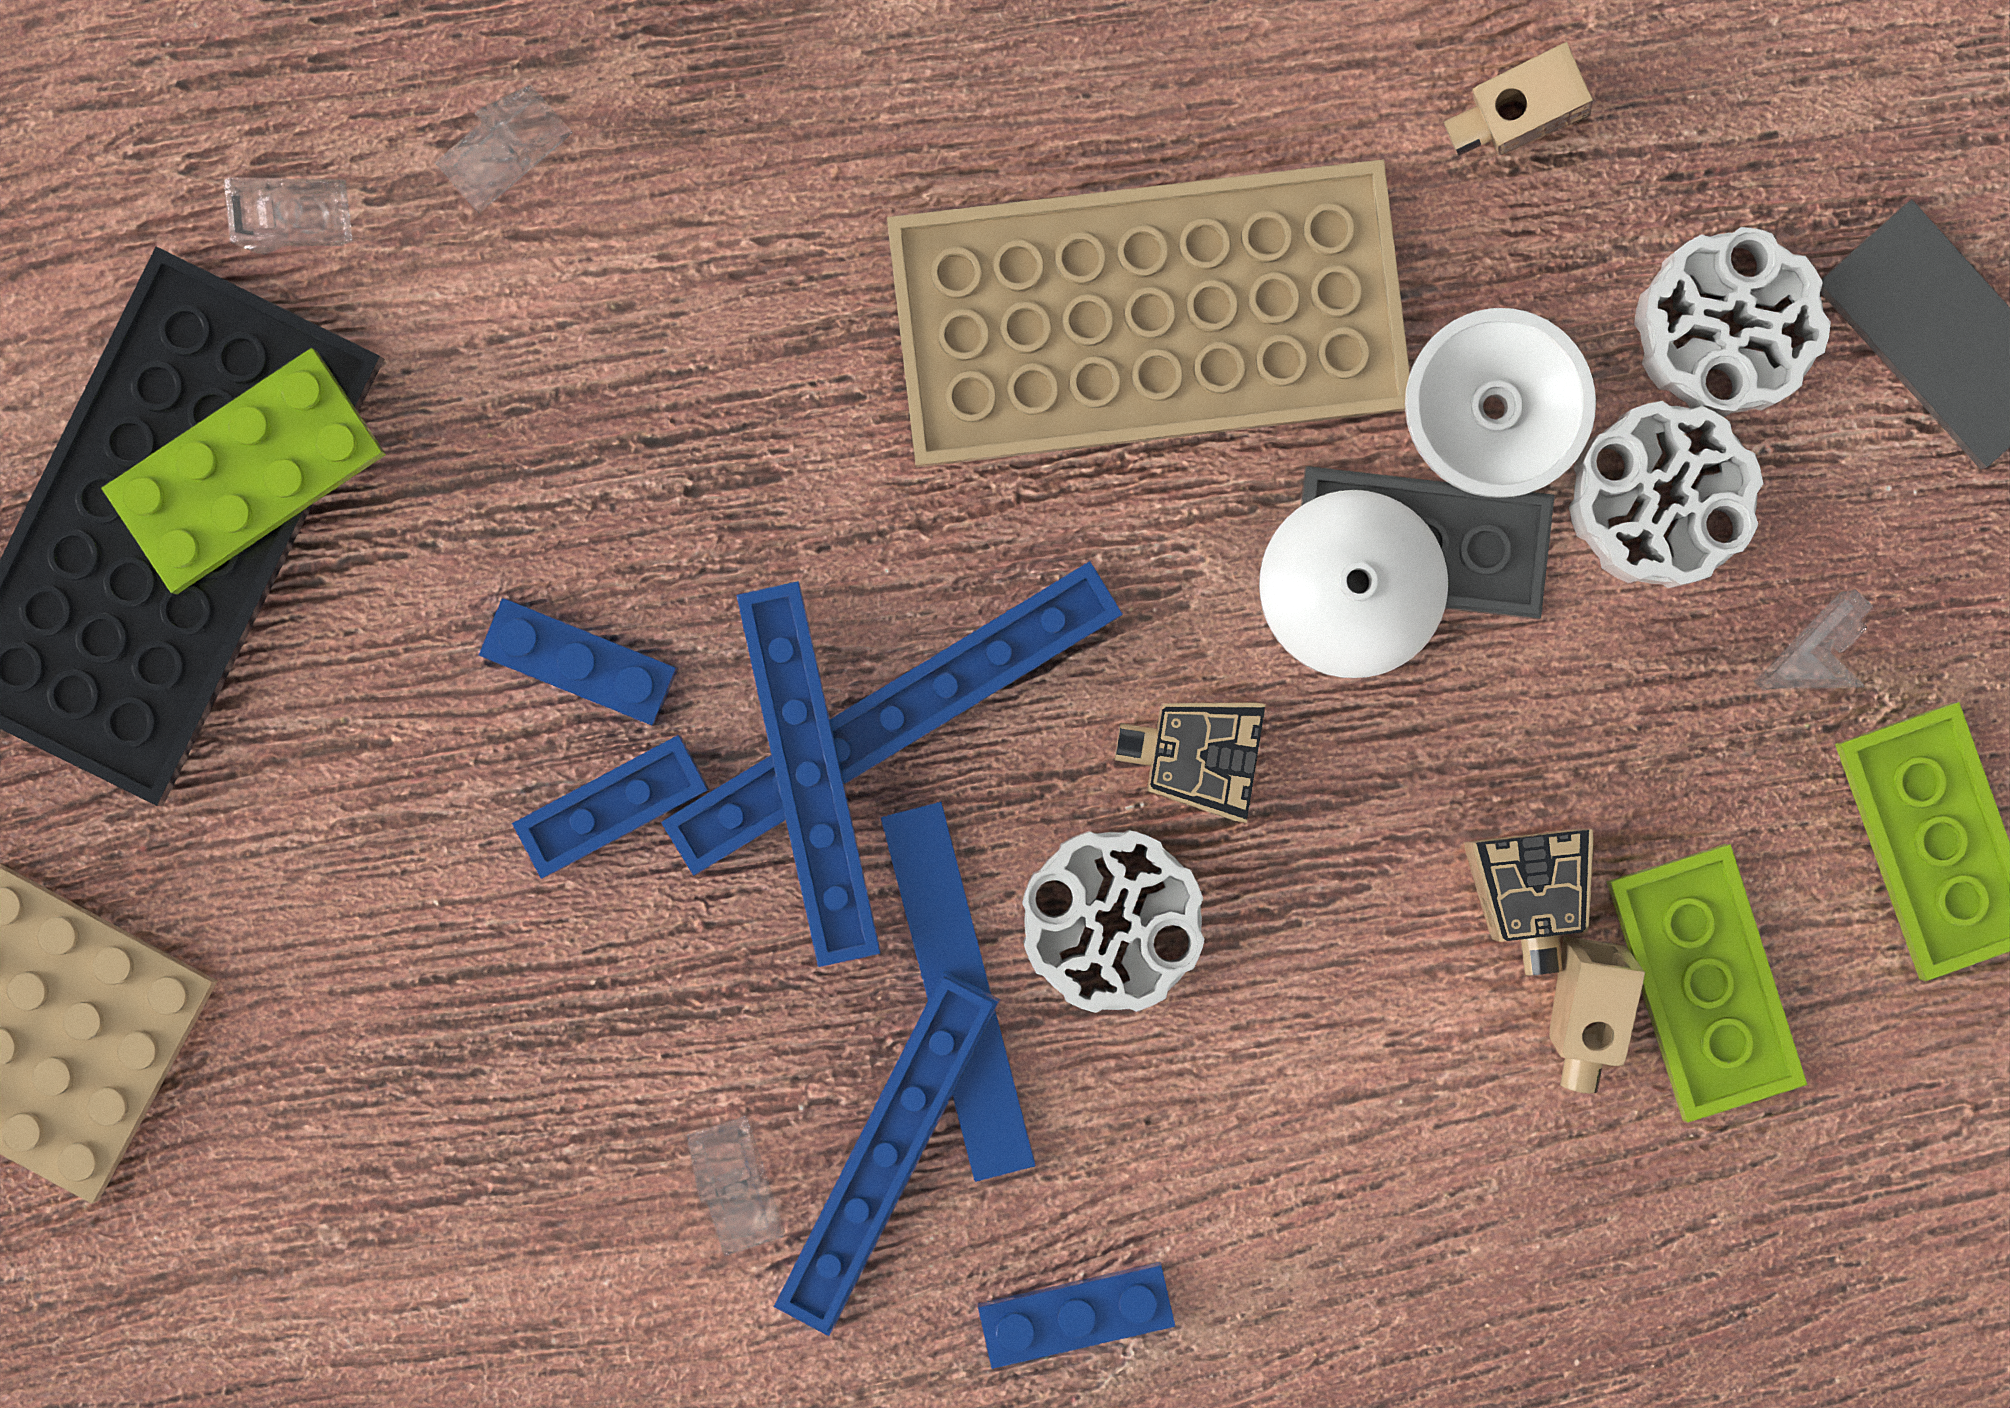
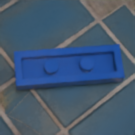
[478,598,678,726]
[512,735,710,879]
[978,1262,1176,1369]

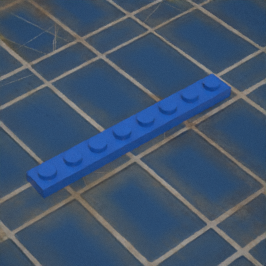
[661,561,1123,876]

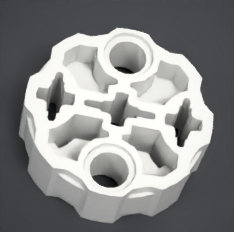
[1634,227,1831,417]
[1569,401,1763,588]
[1022,830,1205,1013]

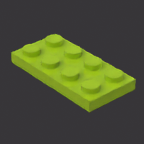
[101,348,386,594]
[1835,702,2010,981]
[1606,844,1808,1123]

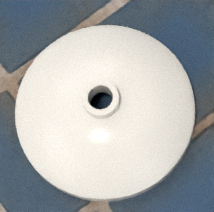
[1405,308,1596,498]
[1259,490,1448,678]

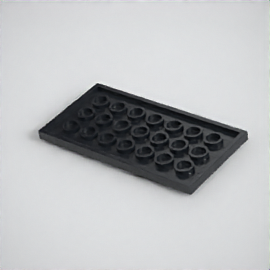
[0,246,385,806]

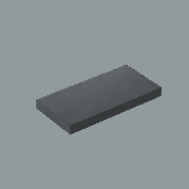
[1820,199,2010,470]
[1300,466,1555,620]

